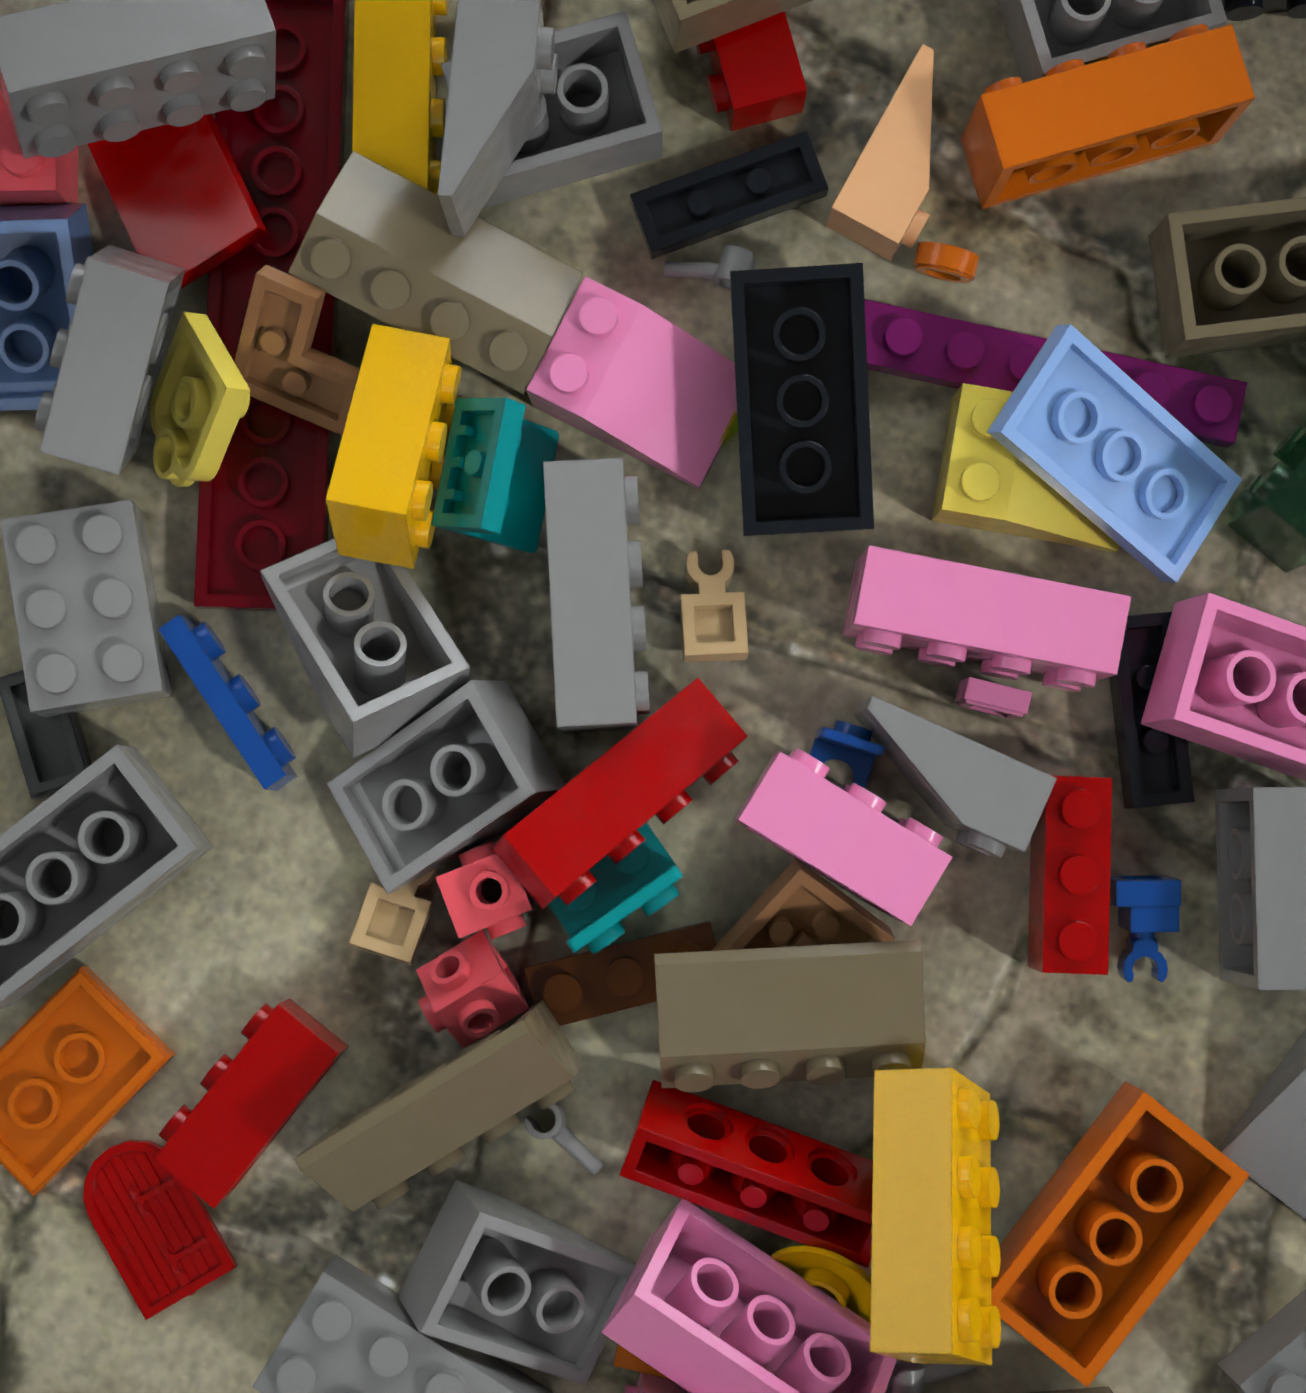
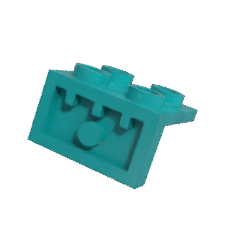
[431,397,559,553]
[548,823,683,955]

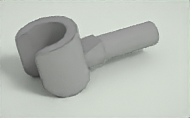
[664,245,756,290]
[524,1102,603,1175]
[886,1360,977,1393]

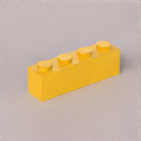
[352,0,449,195]

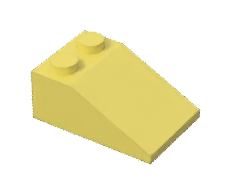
[931,383,1120,553]

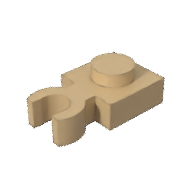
[679,550,749,663]
[349,868,437,966]

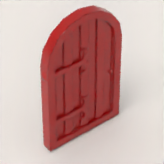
[83,1139,238,1320]

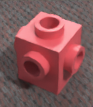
[435,841,536,940]
[416,929,529,1048]

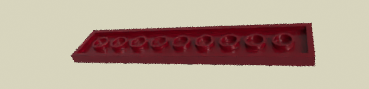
[194,0,350,611]

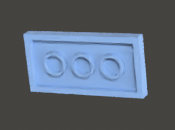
[987,324,1242,583]

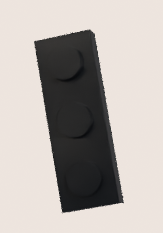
[630,131,829,259]
[1109,612,1195,809]

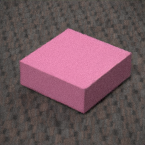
[954,677,1032,720]

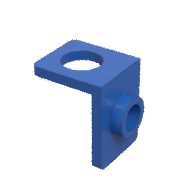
[809,720,885,788]

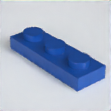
[158,615,298,791]

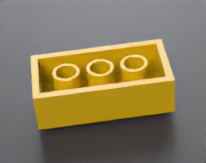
[870,1068,1001,1365]

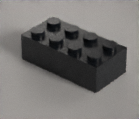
[730,263,874,536]

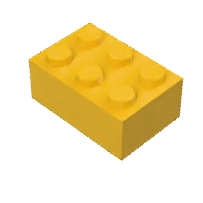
[325,324,463,569]

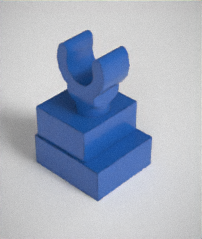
[1110,875,1181,982]

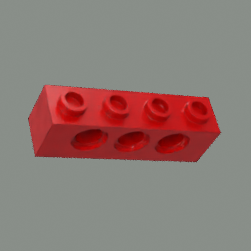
[619,1079,873,1268]

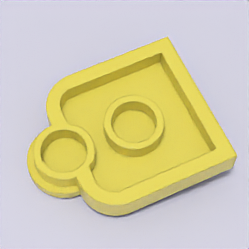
[150,311,251,487]

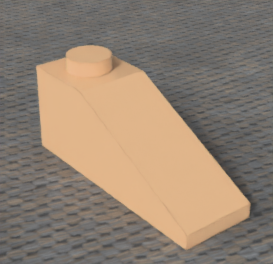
[826,44,934,261]

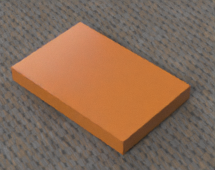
[0,965,176,1196]

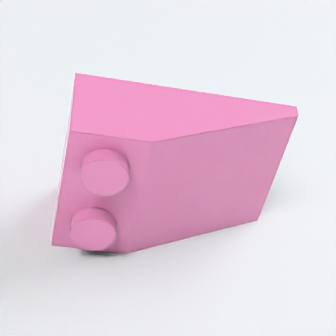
[526,277,737,489]

